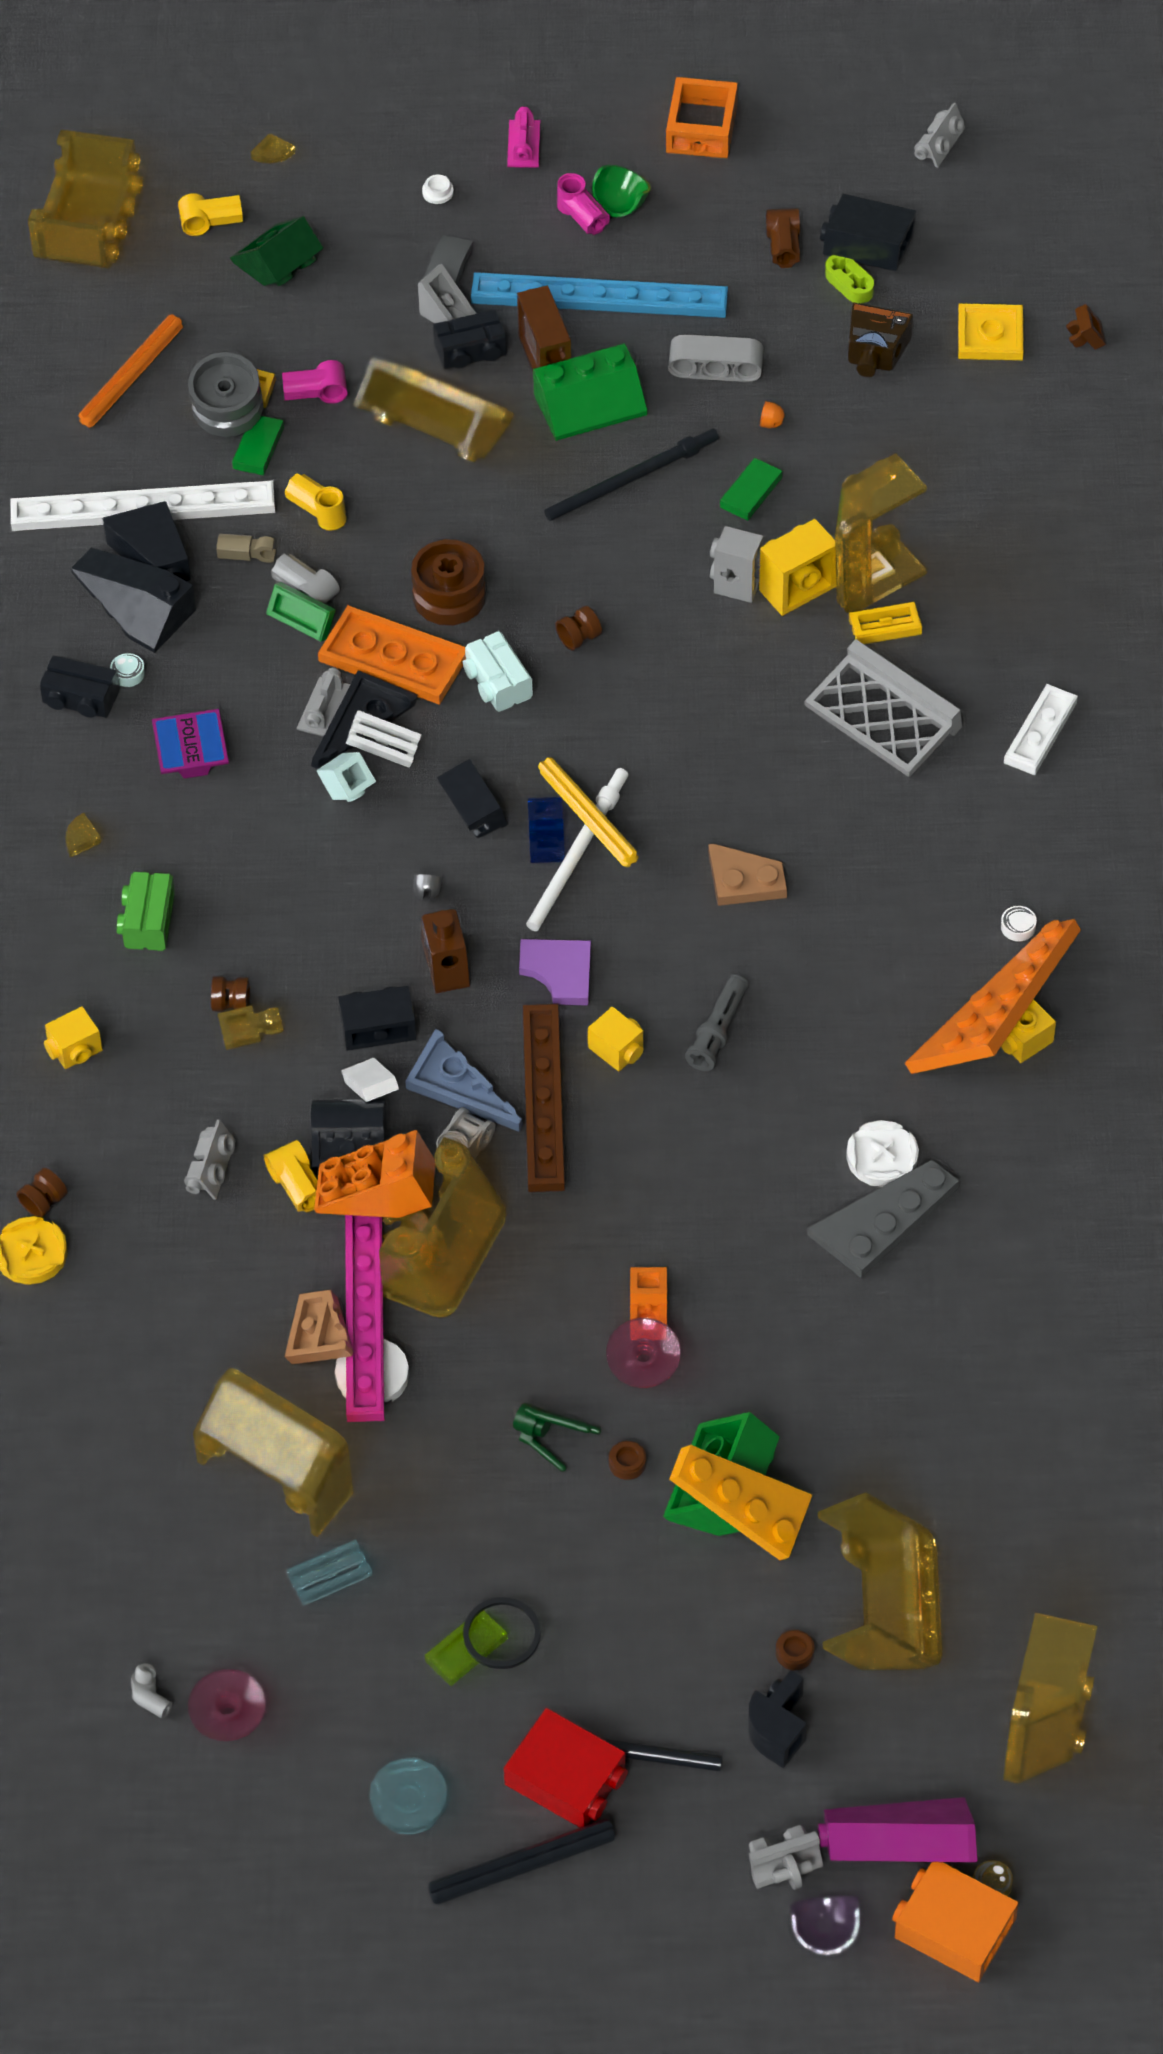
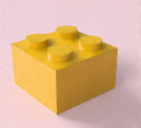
[759,519,838,616]

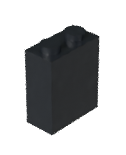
[820,194,916,271]

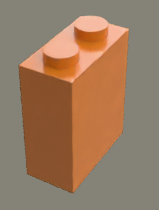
[892,1862,1019,1983]

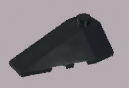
[71,547,196,653]

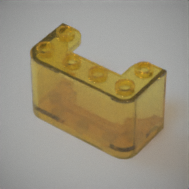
[28,129,143,268]

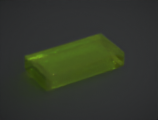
[424,1610,508,1686]

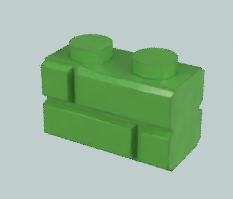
[117,872,175,951]

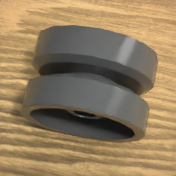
[188,352,264,437]

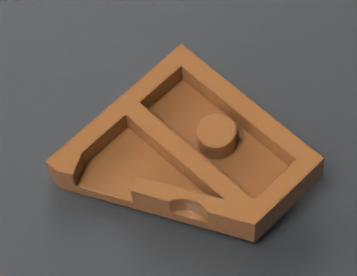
[708,844,787,906]
[285,1290,353,1364]

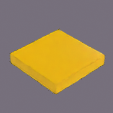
[958,303,1023,361]

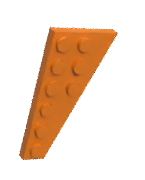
[905,919,1081,1074]

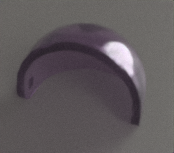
[790,1896,860,1955]

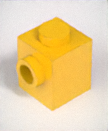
[1001,999,1056,1063]
[44,1006,103,1069]
[588,1007,644,1072]

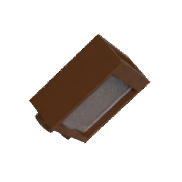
[517,285,571,371]

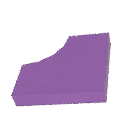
[519,939,591,1005]

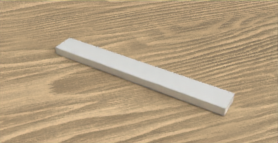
[10,480,275,531]

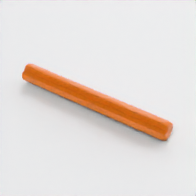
[78,314,183,428]

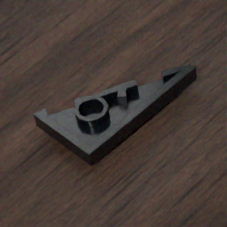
[311,671,418,769]

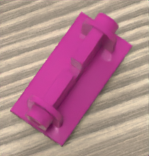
[507,107,540,168]

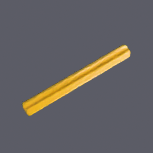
[538,757,639,867]

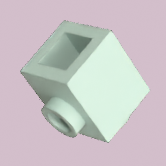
[316,752,376,802]

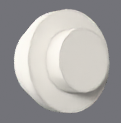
[422,174,454,204]

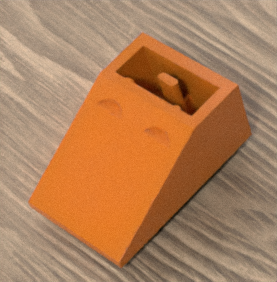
[314,1130,436,1218]

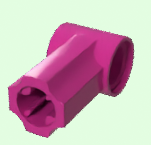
[557,173,610,236]
[282,360,347,404]

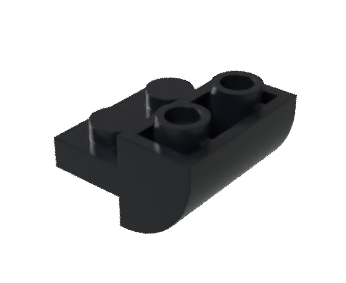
[311,1098,386,1170]

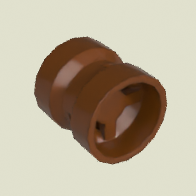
[555,606,602,651]
[211,976,250,1012]
[16,1168,68,1217]

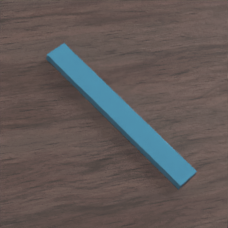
[471,272,728,318]

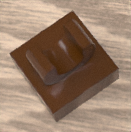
[1066,304,1106,350]

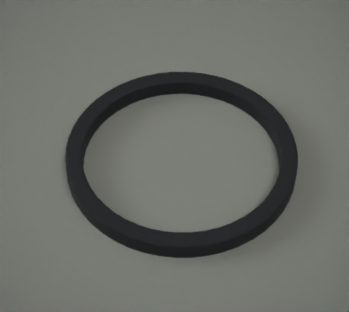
[463,1597,541,1669]

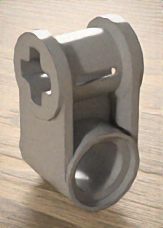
[436,1107,495,1178]

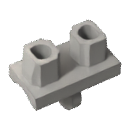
[749,1825,823,1890]

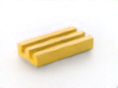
[849,602,922,644]

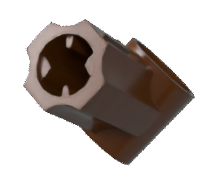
[766,208,800,268]

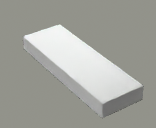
[1004,684,1078,775]

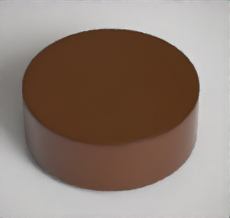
[609,1441,646,1480]
[776,1630,814,1670]

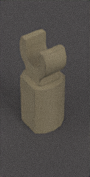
[216,533,276,563]

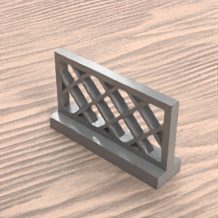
[805,639,962,777]

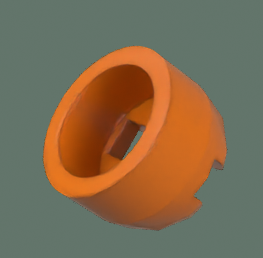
[760,401,785,429]

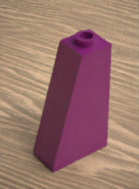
[818,1797,977,1862]

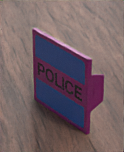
[152,709,229,779]

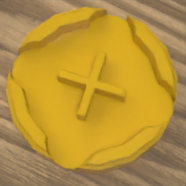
[0,1216,68,1285]

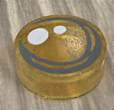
[973,1860,1013,1896]

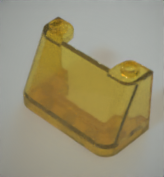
[379,1137,506,1318]

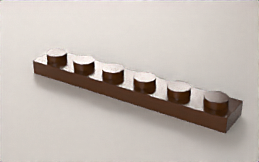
[523,1004,565,1192]

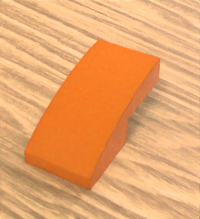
[630,1267,667,1340]

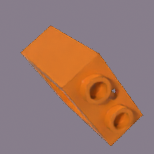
[666,77,738,159]

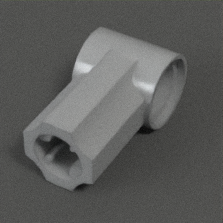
[271,553,340,604]

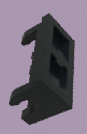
[437,759,508,838]

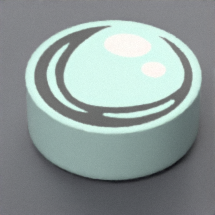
[110,653,145,687]

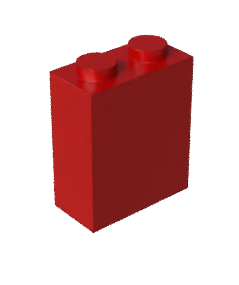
[504,1708,628,1828]

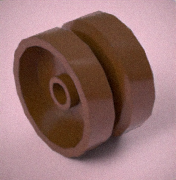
[411,539,486,626]

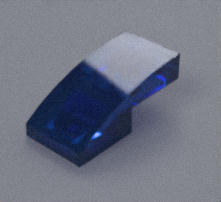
[528,797,565,863]

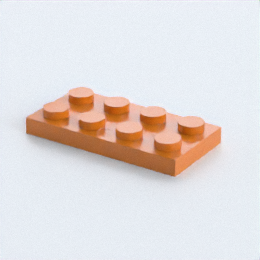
[318,605,466,705]

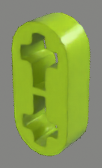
[825,255,874,304]

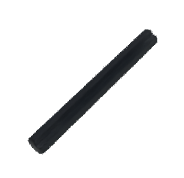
[428,1819,615,1905]

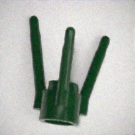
[513,1402,601,1472]

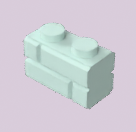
[463,631,533,712]

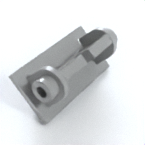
[914,103,965,168]
[297,668,350,737]
[184,1120,236,1200]

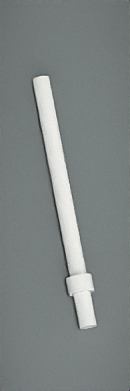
[526,768,629,931]

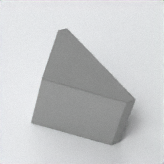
[418,264,477,323]

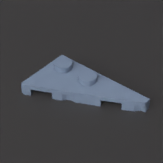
[405,1029,523,1132]

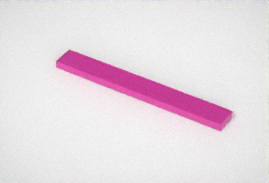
[345,1215,384,1422]

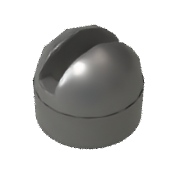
[413,874,442,900]

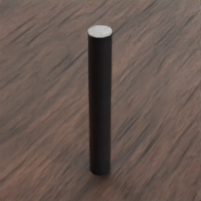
[606,1739,722,1772]

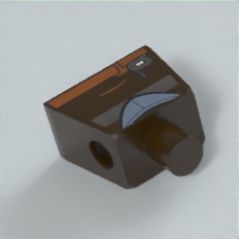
[848,302,913,377]

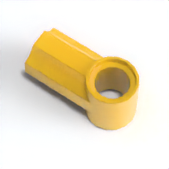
[178,193,243,236]
[285,473,347,531]
[264,1140,317,1213]

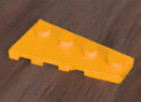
[669,1445,812,1561]

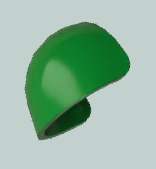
[592,165,651,217]

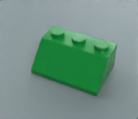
[533,343,647,441]
[663,1412,780,1536]

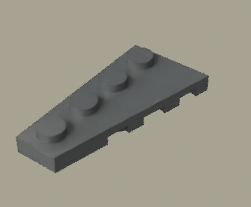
[807,1160,959,1278]

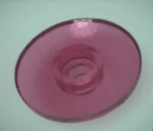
[606,1318,681,1388]
[188,1669,266,1741]

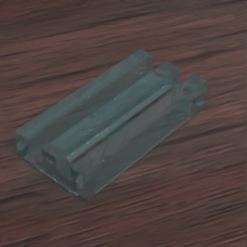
[287,1539,372,1606]

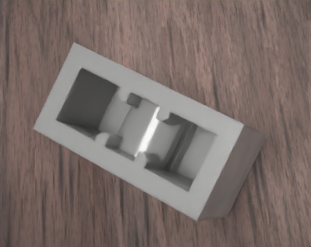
[710,526,763,603]

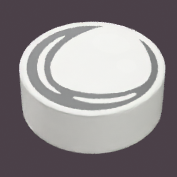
[1001,906,1037,941]

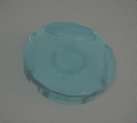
[369,1758,448,1835]

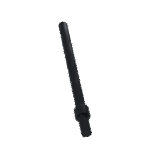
[544,428,719,521]

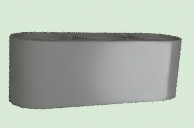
[668,335,764,382]

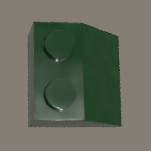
[230,216,323,286]

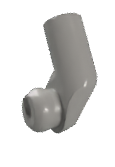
[131,1663,173,1719]

